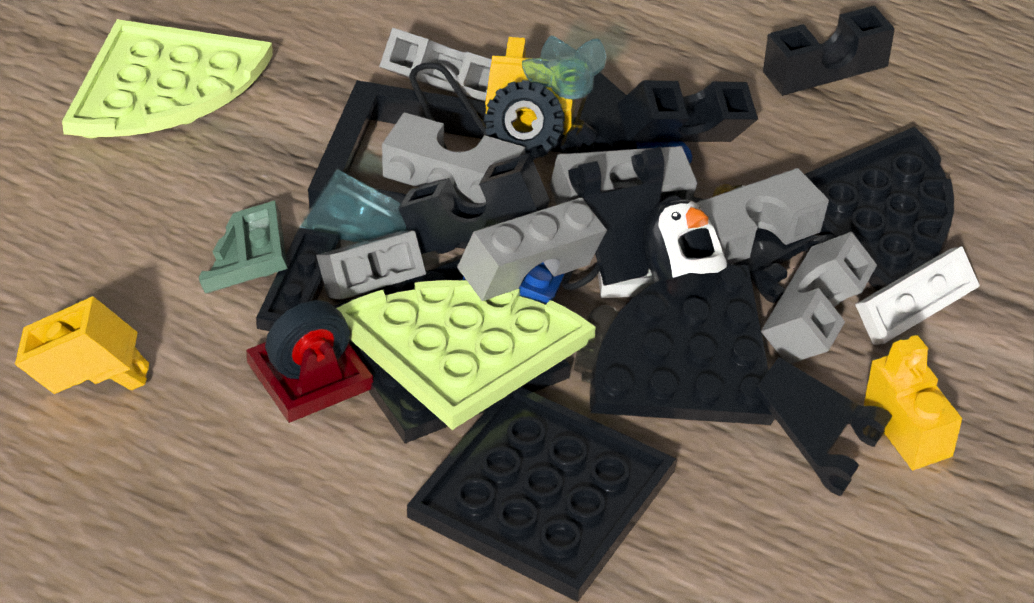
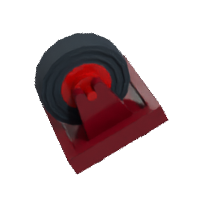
[246,300,373,423]

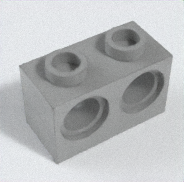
[316,231,426,299]

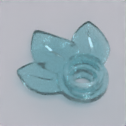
[522,35,606,99]

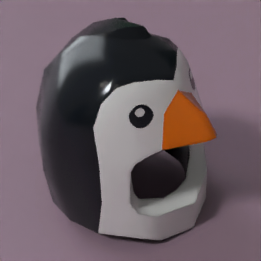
[643,196,727,282]

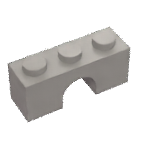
[379,28,492,102]
[382,112,525,204]
[550,146,698,205]
[696,168,829,264]
[457,197,607,301]
[761,232,877,364]

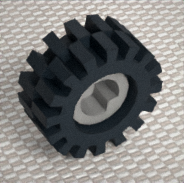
[484,80,565,160]

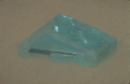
[300,169,407,243]

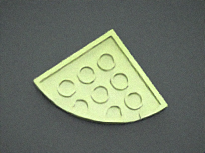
[62,19,273,138]
[336,280,596,430]

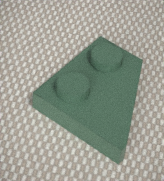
[199,200,288,294]

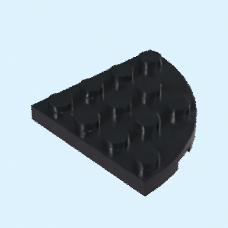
[804,126,954,291]
[589,264,775,425]

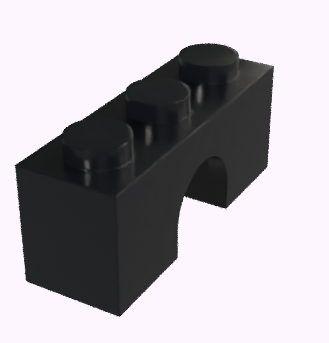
[763,5,895,96]
[617,80,758,142]
[398,153,550,254]

